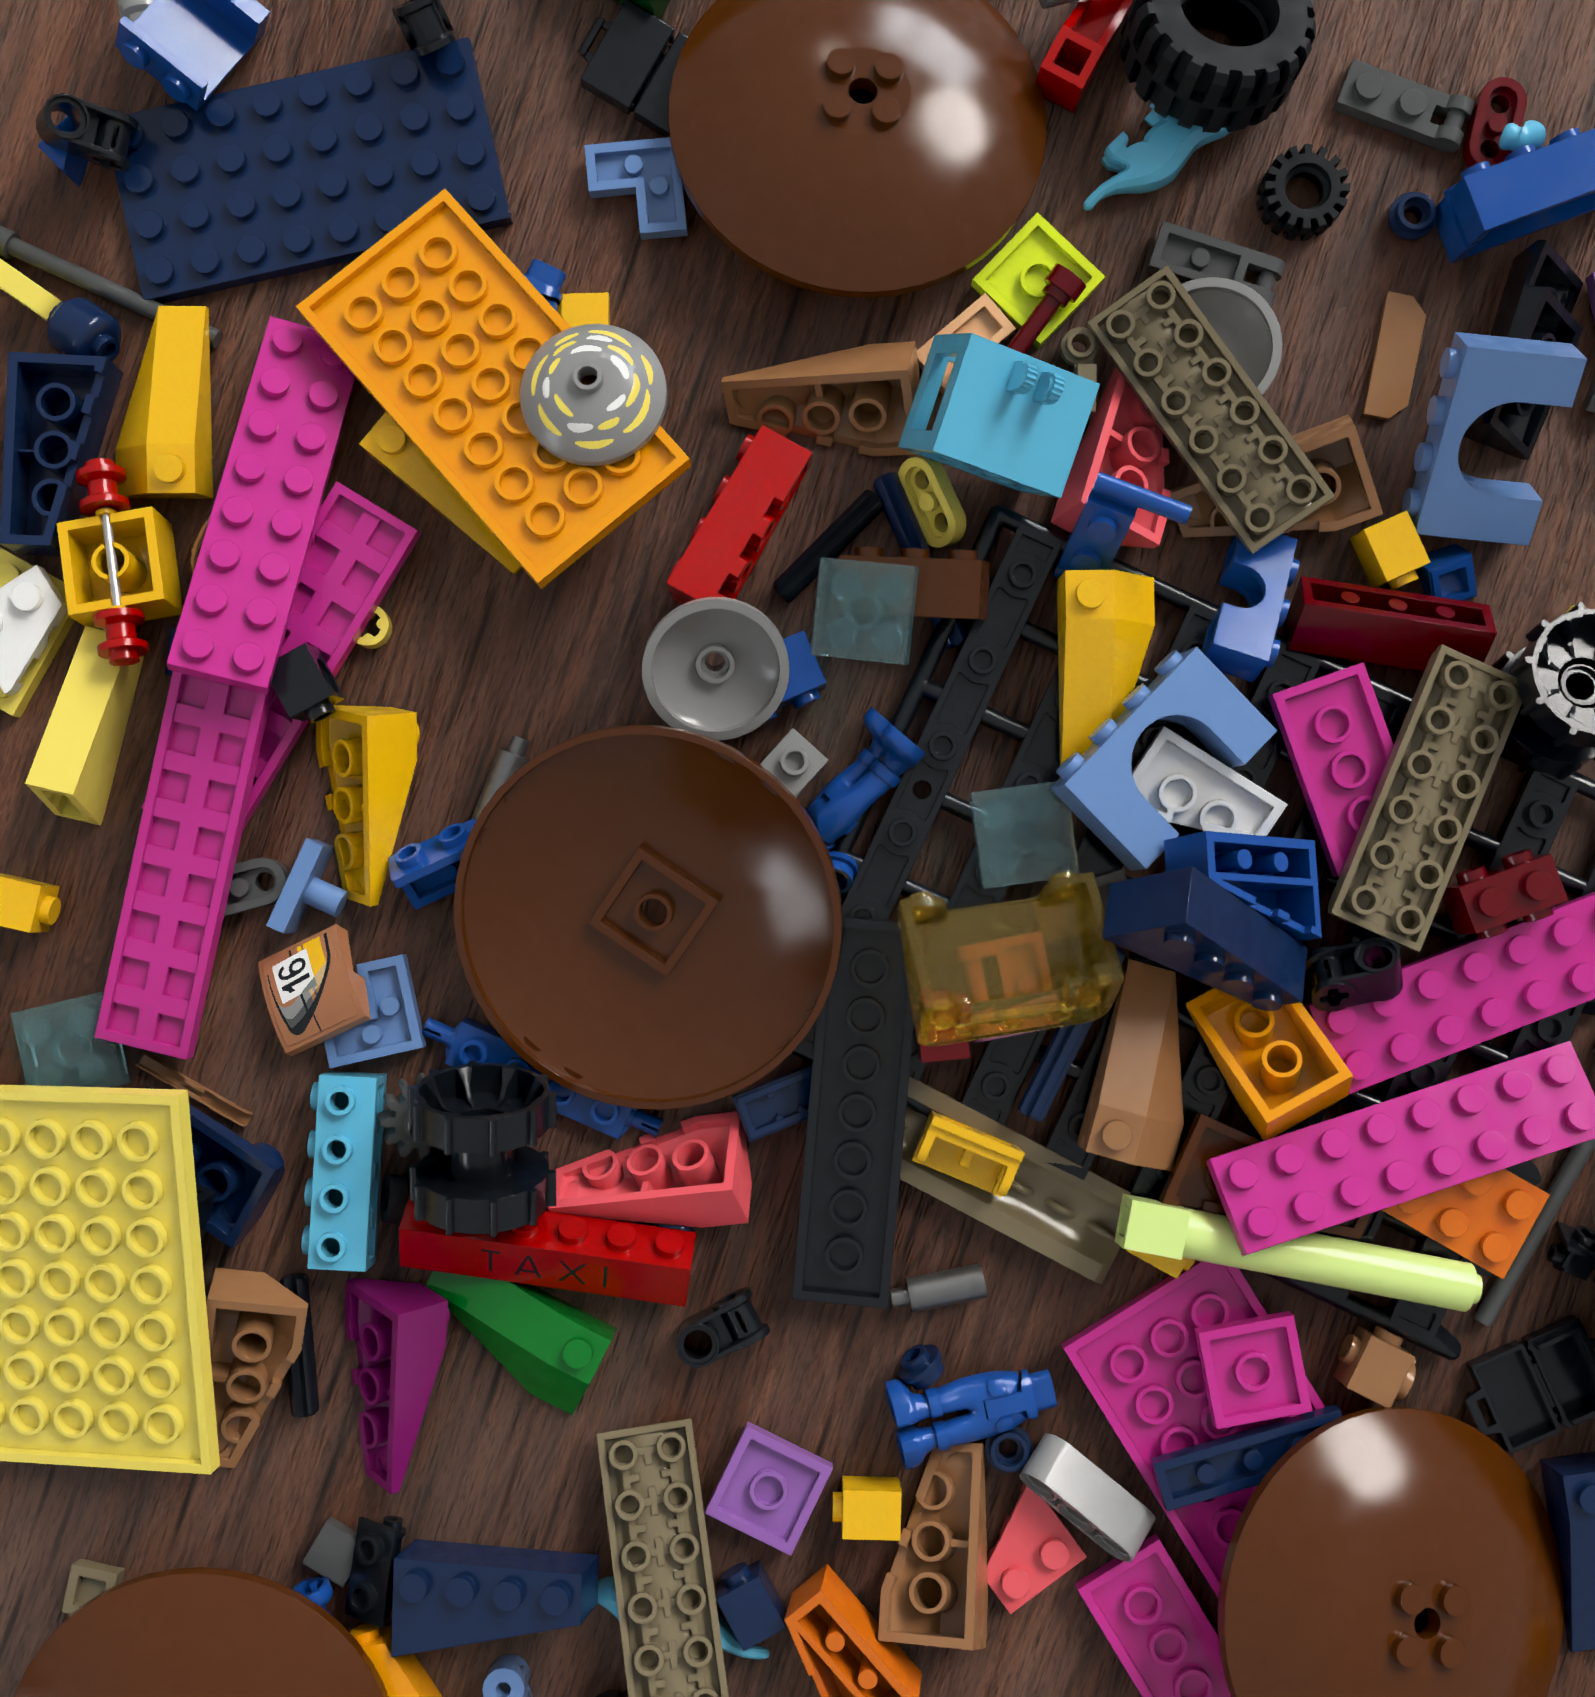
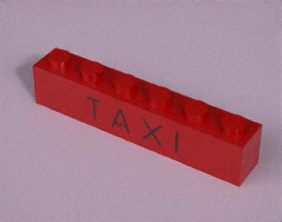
[399,1195,696,1307]

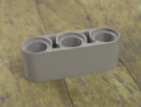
[1019,1433,1156,1563]

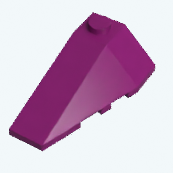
[345,1278,450,1495]

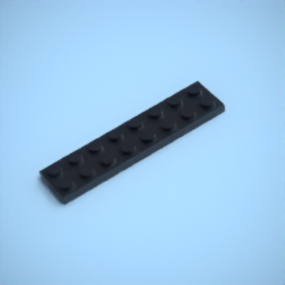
[792,916,923,1309]

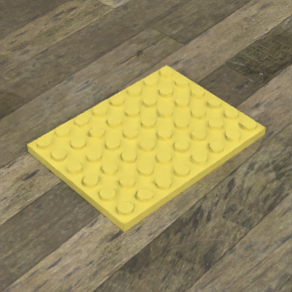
[0,1085,220,1475]

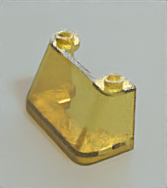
[897,871,1124,1046]

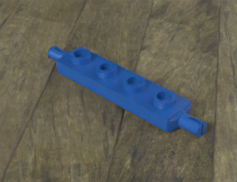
[422,1017,664,1140]

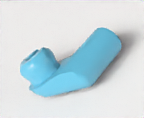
[1498,120,1546,151]

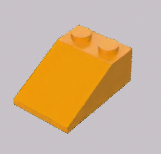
[1186,988,1353,1141]

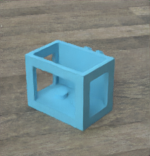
[898,333,1100,498]

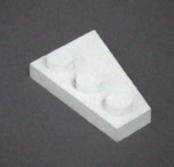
[1132,725,1288,836]

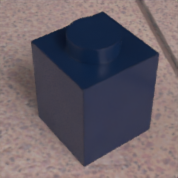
[716,1559,787,1652]

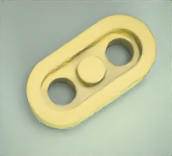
[898,456,966,548]

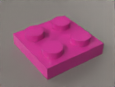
[1194,1311,1312,1429]

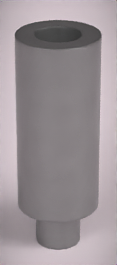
[471,735,530,820]
[890,1263,988,1313]

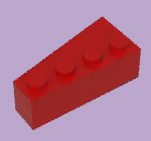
[666,425,812,604]

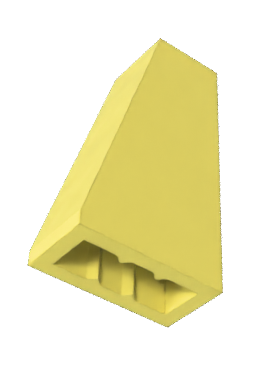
[25,626,144,826]

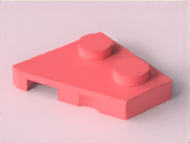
[987,1483,1087,1614]

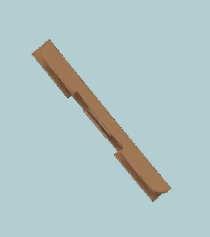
[135,1052,253,1127]

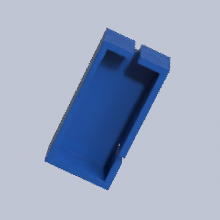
[1435,125,1595,264]

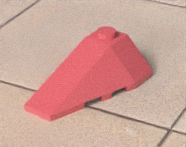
[1051,367,1171,548]
[548,1111,752,1228]

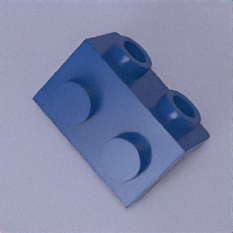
[388,818,477,910]

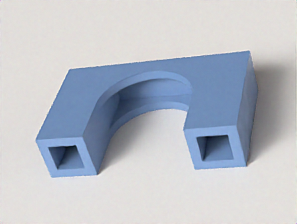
[1402,332,1587,546]
[1050,647,1277,871]

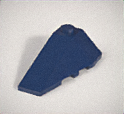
[1540,1451,1595,1652]

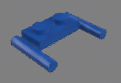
[1052,471,1192,578]

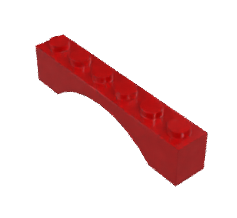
[1035,0,1133,113]

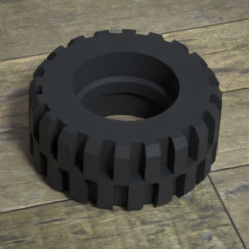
[1119,0,1316,133]

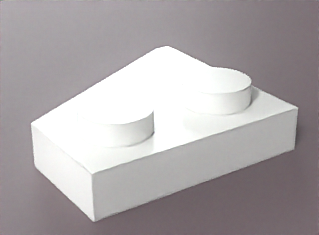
[0,565,67,696]

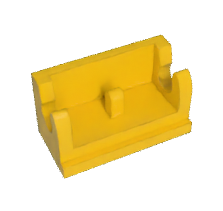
[911,1110,1025,1198]

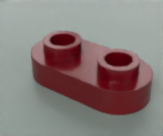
[1463,77,1527,168]

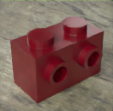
[1442,849,1568,939]

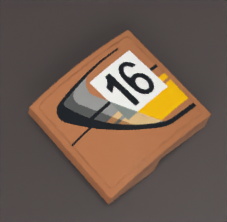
[258,924,371,1057]

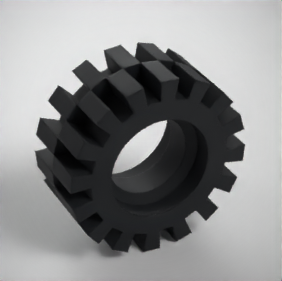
[1256,144,1350,241]

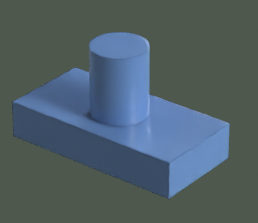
[266,838,349,934]

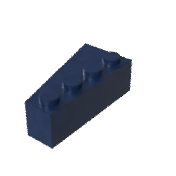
[0,352,123,556]
[1102,866,1308,1011]
[391,1539,599,1657]

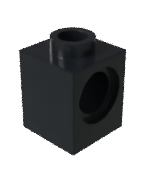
[271,643,346,724]

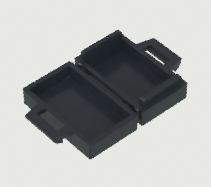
[577,0,688,138]
[1465,1315,1595,1454]

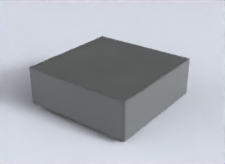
[302,1516,357,1587]

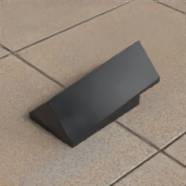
[1463,240,1584,460]

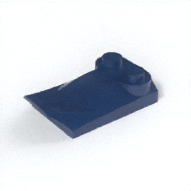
[145,1086,285,1248]

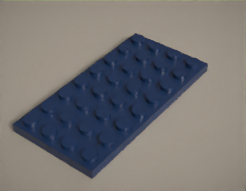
[111,37,513,304]

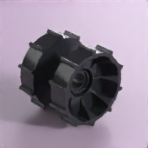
[1492,602,1595,780]
[407,1061,556,1237]

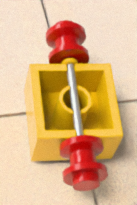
[57,458,183,666]

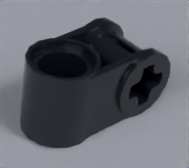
[391,0,456,57]
[36,93,139,172]
[1305,937,1403,1012]
[676,1287,771,1368]

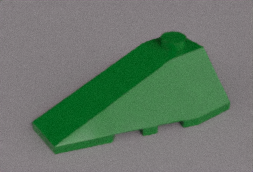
[425,1271,617,1415]

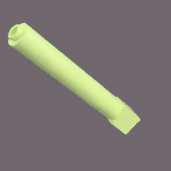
[1114,1194,1483,1312]

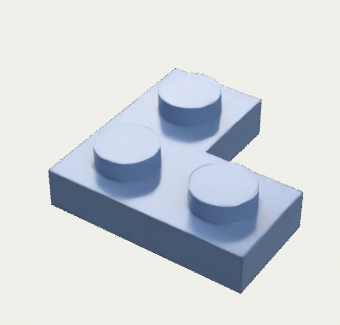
[584,137,688,240]
[324,954,427,1068]

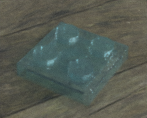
[811,557,919,665]
[969,781,1080,889]
[10,991,131,1087]

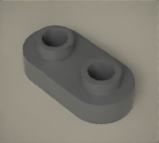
[224,858,289,917]

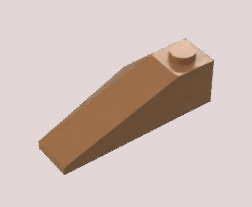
[721,341,920,457]
[1170,414,1383,538]
[1077,959,1184,1171]
[206,1268,308,1468]
[878,1443,988,1651]

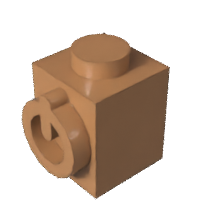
[1333,1325,1416,1407]

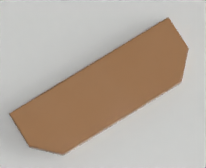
[1361,291,1426,421]

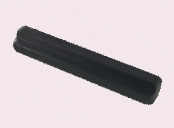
[773,489,884,603]
[279,1273,319,1418]

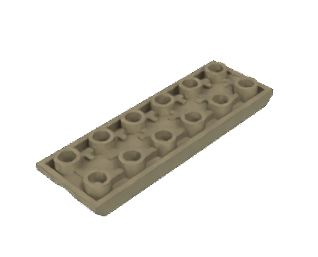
[1087,265,1335,554]
[1328,644,1522,952]
[900,1076,1131,1284]
[596,1418,729,1697]

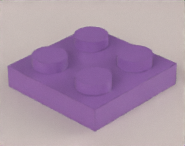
[705,1421,833,1556]

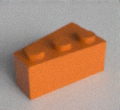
[784,1564,922,1697]

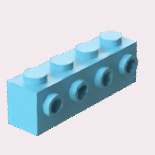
[301,1071,387,1272]

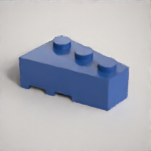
[1164,831,1322,941]

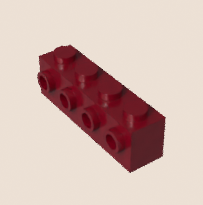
[1285,576,1497,671]

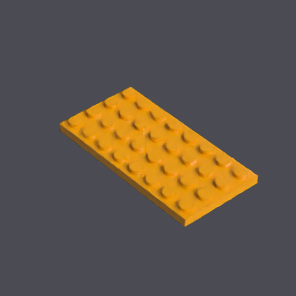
[296,189,692,589]

